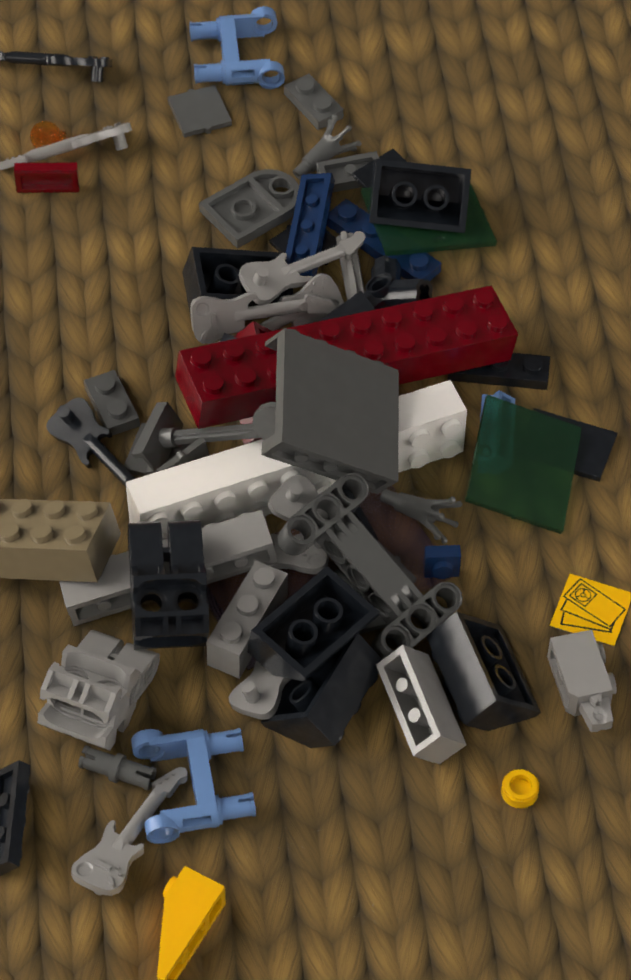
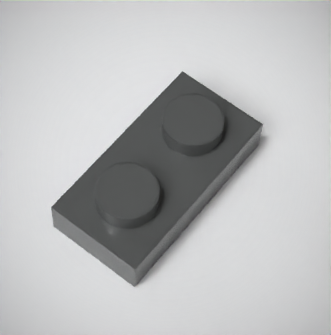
[284,74,344,130]
[316,151,379,192]
[84,370,140,436]

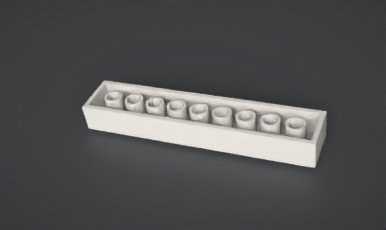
[126,380,467,540]

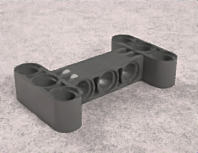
[277,473,463,659]

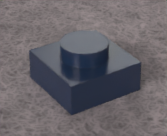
[423,545,461,579]

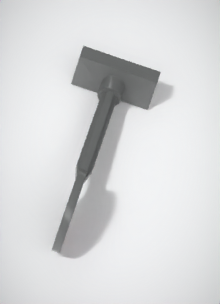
[131,402,276,475]

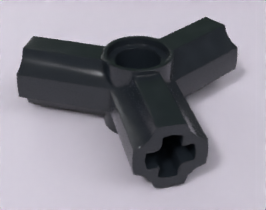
[363,255,433,309]

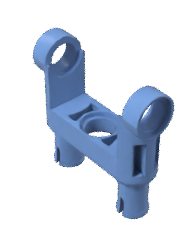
[189,6,285,89]
[131,728,256,844]

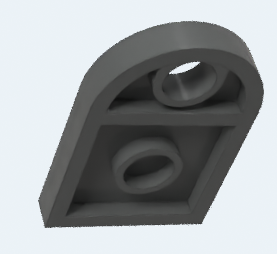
[199,169,299,249]

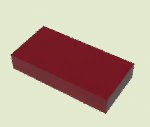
[14,163,80,193]

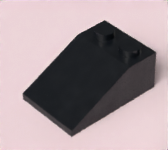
[182,247,294,318]

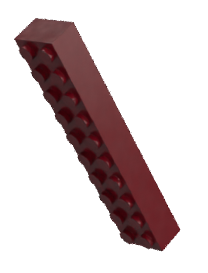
[175,285,518,429]

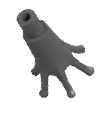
[293,114,362,180]
[380,489,463,544]

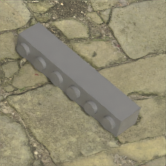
[59,509,278,626]

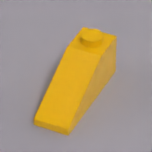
[157,866,226,980]

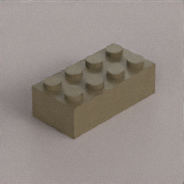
[0,499,121,582]

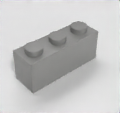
[206,560,288,679]
[376,645,467,765]

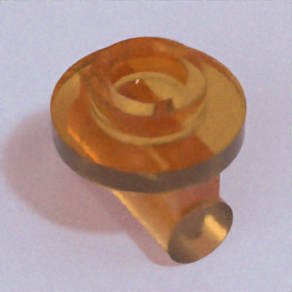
[30,121,66,148]

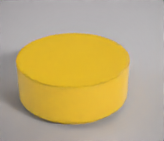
[501,769,539,809]

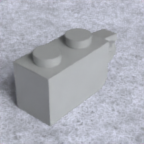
[547,630,617,732]

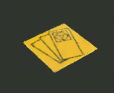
[550,573,631,646]

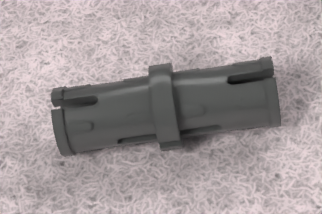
[78,745,157,791]

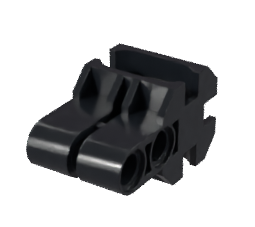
[128,520,209,650]

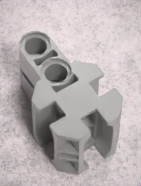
[37,630,160,751]

